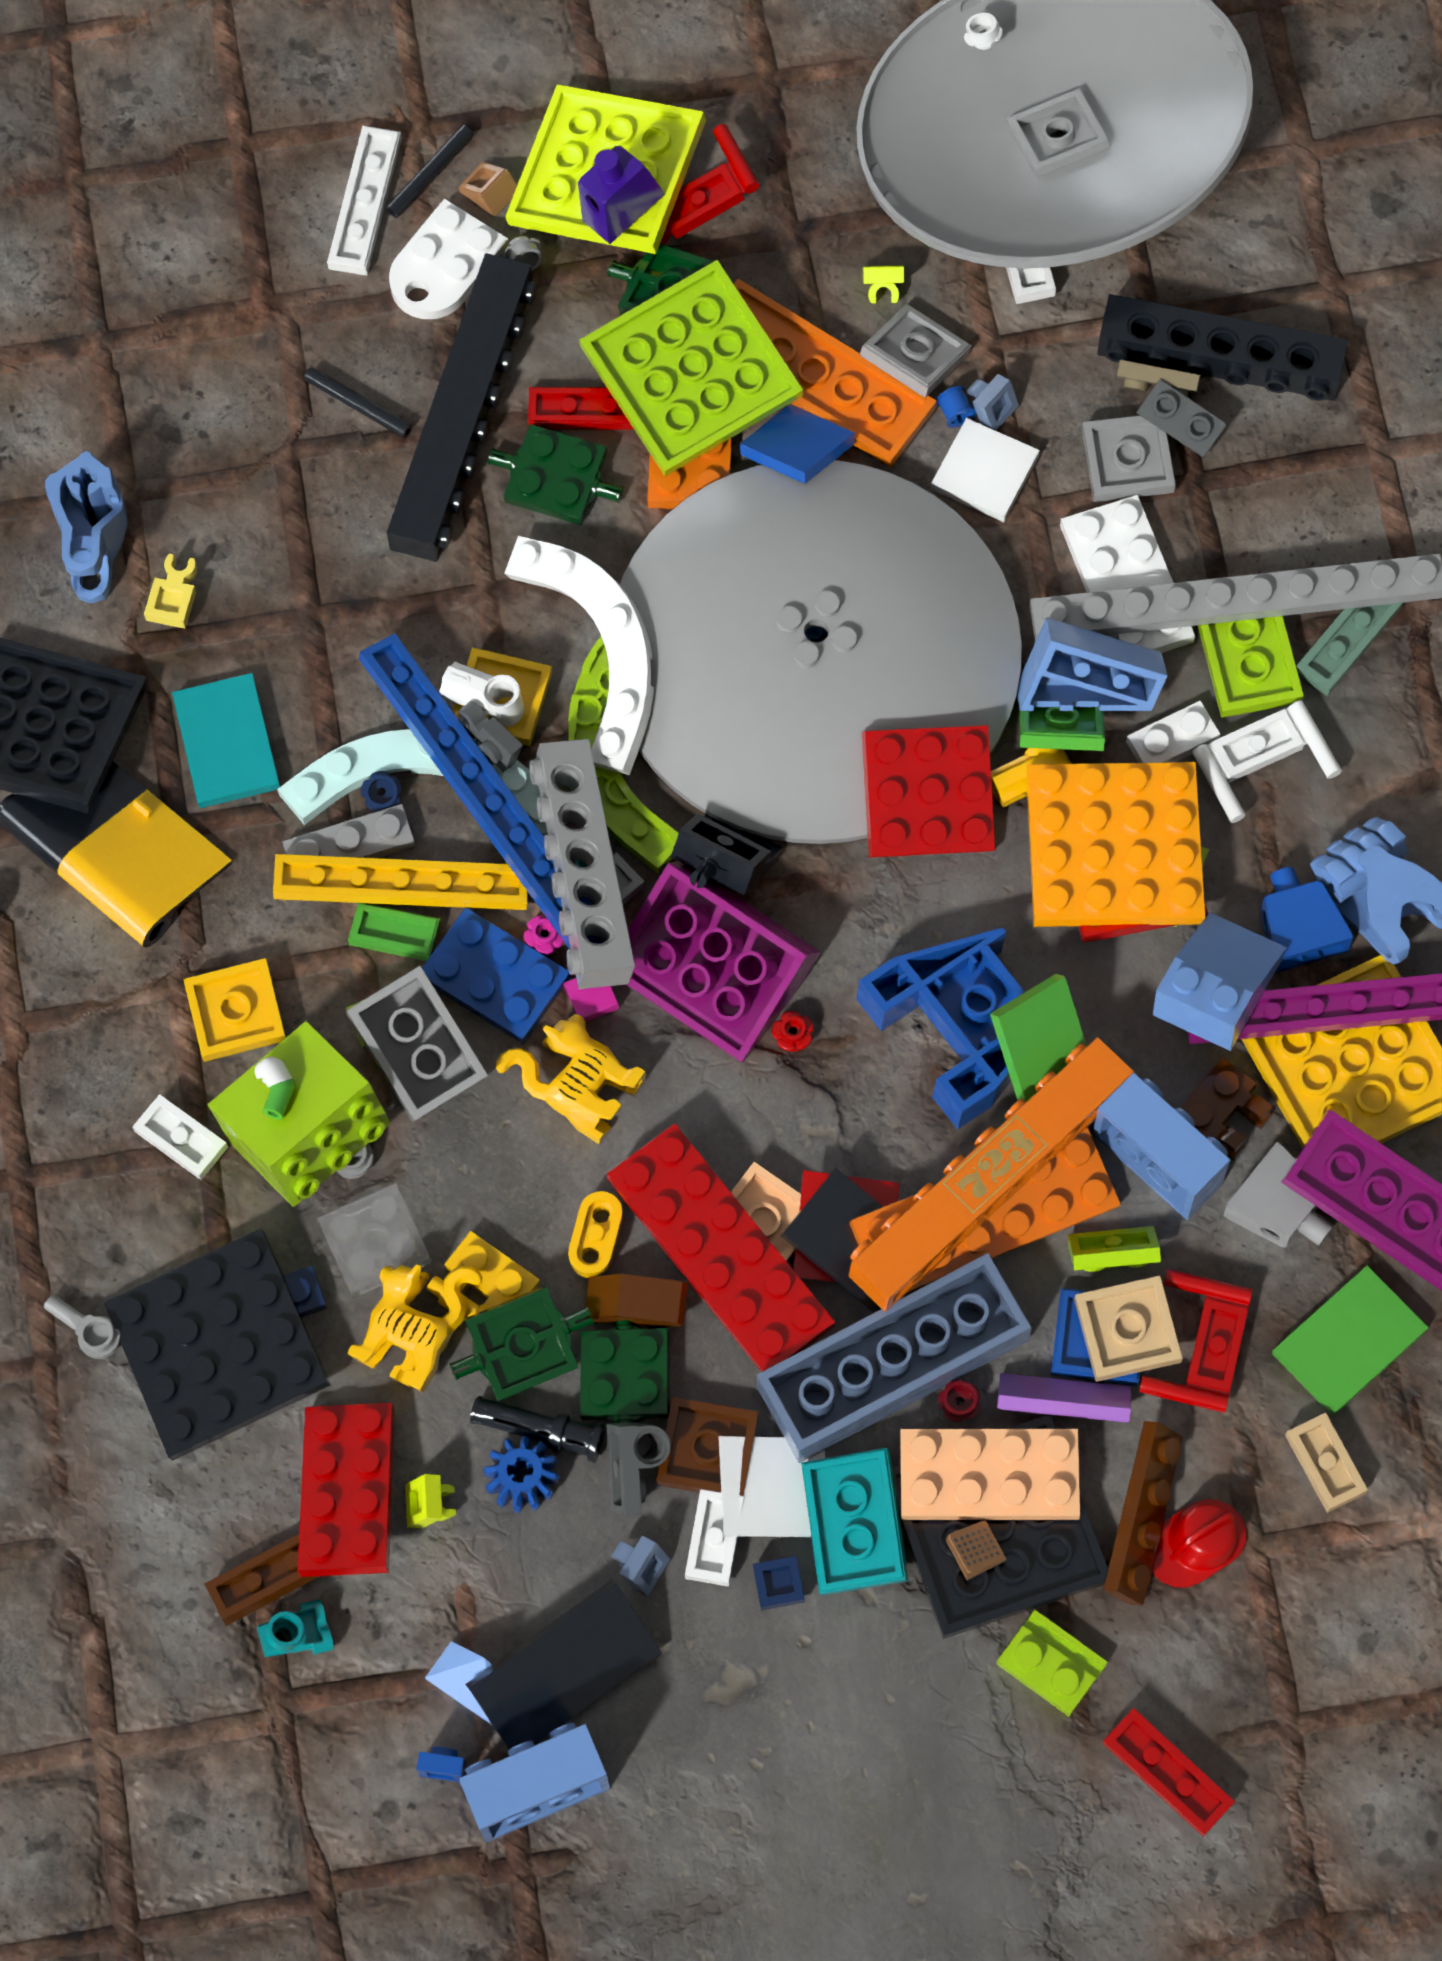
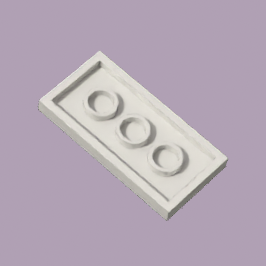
[1060,495,1195,653]

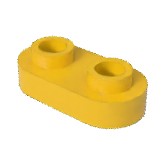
[568,1191,623,1278]

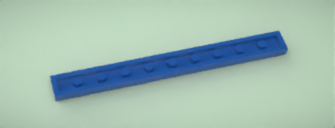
[359,633,604,949]

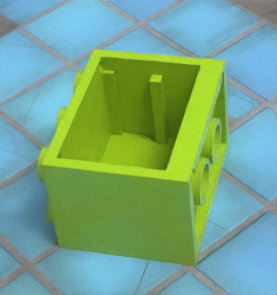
[207,1021,391,1208]

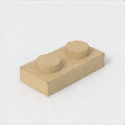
[1285,1412,1368,1513]

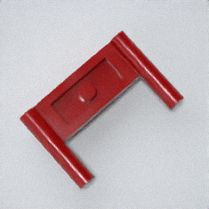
[660,124,760,244]
[1139,1268,1253,1413]

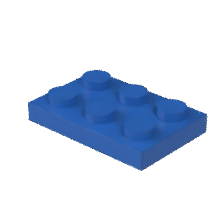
[422,907,571,1045]

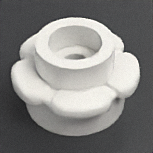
[964,13,1003,50]

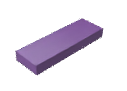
[997,1373,1131,1423]

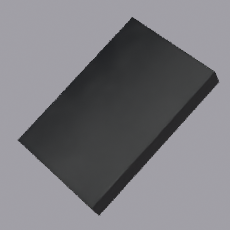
[780,1168,883,1313]

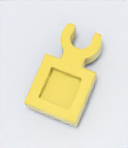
[144,553,197,629]

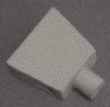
[1223,1142,1334,1248]

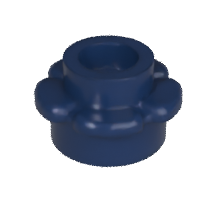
[361,771,402,812]

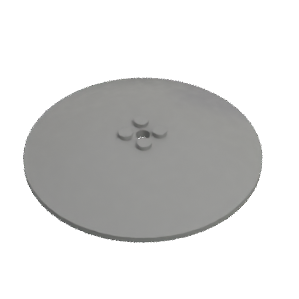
[856,0,1254,269]
[620,460,1022,844]

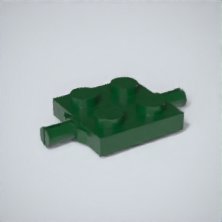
[607,244,725,315]
[488,424,624,525]
[449,1286,594,1401]
[580,1320,670,1423]

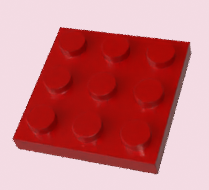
[862,725,995,858]

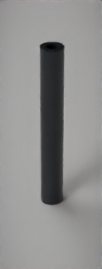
[386,124,474,218]
[304,367,413,439]

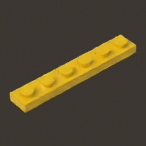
[273,854,528,910]

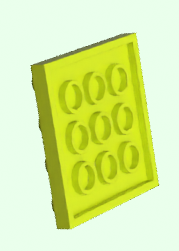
[505,84,706,254]

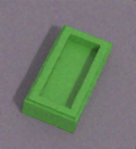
[348,903,441,961]

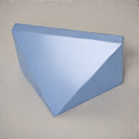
[425,1641,492,1725]

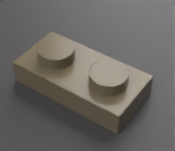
[1117,360,1200,397]

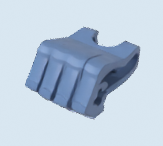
[45,451,127,604]
[1310,817,1442,965]

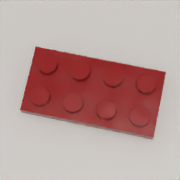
[297,1403,395,1577]

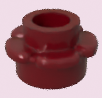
[938,1380,981,1423]

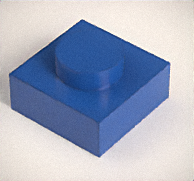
[416,1747,467,1783]

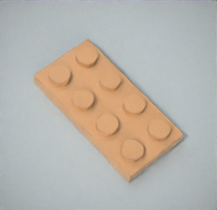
[900,1429,1080,1520]

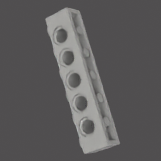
[529,739,635,989]

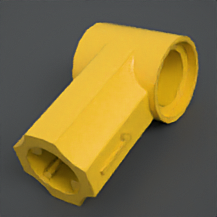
[991,748,1071,808]

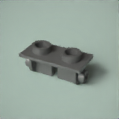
[1136,379,1227,458]

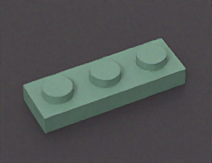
[1296,603,1403,696]

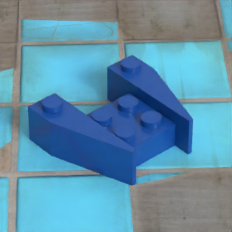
[856,928,1025,1130]

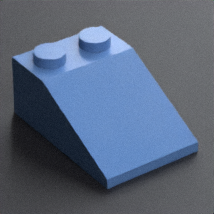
[1153,913,1287,1051]

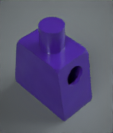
[578,145,665,244]

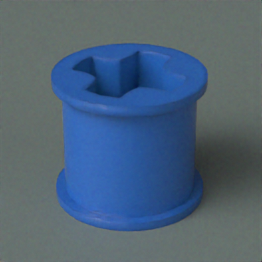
[936,386,977,428]

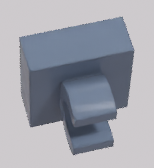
[967,374,1019,431]
[611,1536,670,1597]

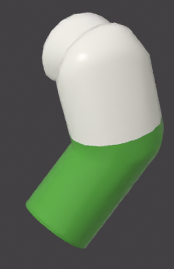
[255,1056,295,1120]

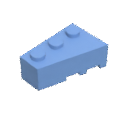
[1017,617,1168,711]

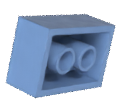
[1092,1073,1230,1220]
[459,1723,610,1843]

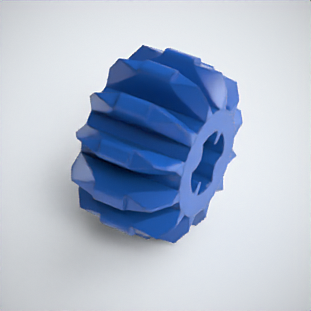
[484,1436,559,1513]

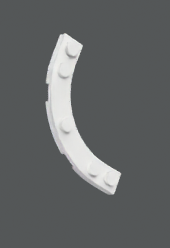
[504,536,654,775]

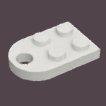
[389,199,509,319]

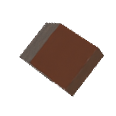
[584,1273,688,1329]

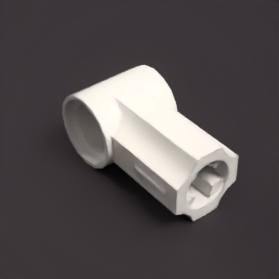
[439,662,525,727]

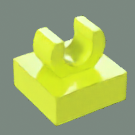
[863,265,904,303]
[405,1474,456,1528]

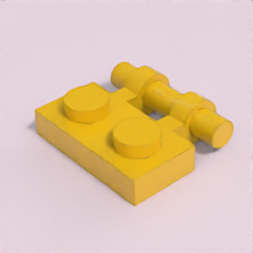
[426,1231,541,1318]

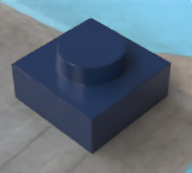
[284,1265,327,1317]
[753,1556,805,1611]

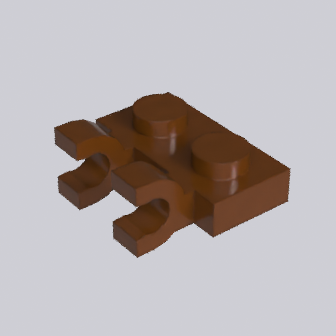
[1180,1058,1273,1161]

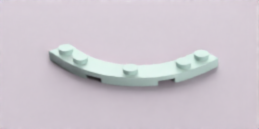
[277,729,568,837]

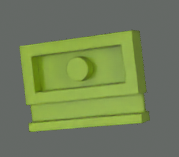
[996,1609,1108,1717]

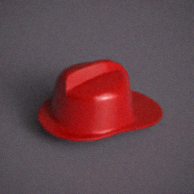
[1151,1499,1246,1588]

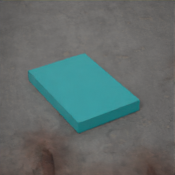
[172,673,280,809]
[801,1448,909,1596]

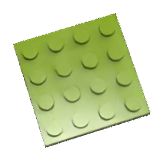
[579,260,804,476]

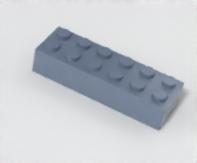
[757,1253,1031,1463]

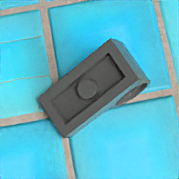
[607,1422,671,1516]

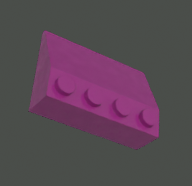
[626,862,821,1062]

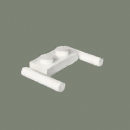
[1192,700,1342,823]

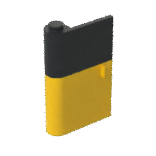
[0,761,232,948]

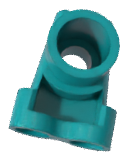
[257,1599,334,1657]

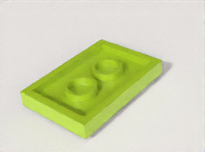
[1197,616,1304,718]

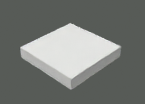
[931,418,1040,522]

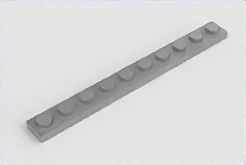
[1030,554,1442,642]

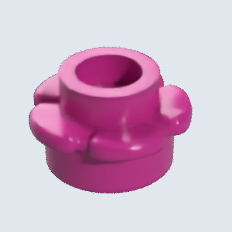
[524,915,564,955]

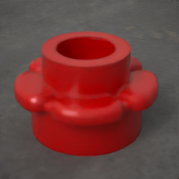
[772,1011,814,1052]

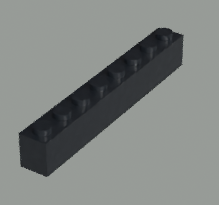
[387,253,538,562]

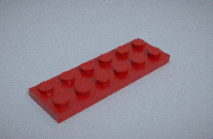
[606,1124,835,1372]

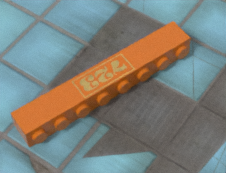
[849,1037,1135,1313]

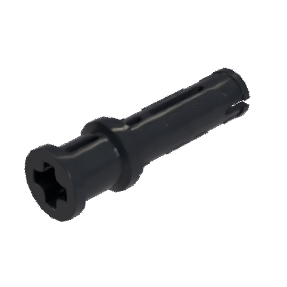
[470,1395,606,1463]

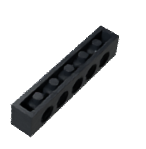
[1097,294,1348,401]

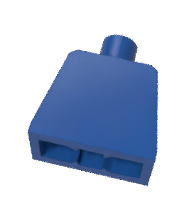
[1260,867,1353,974]

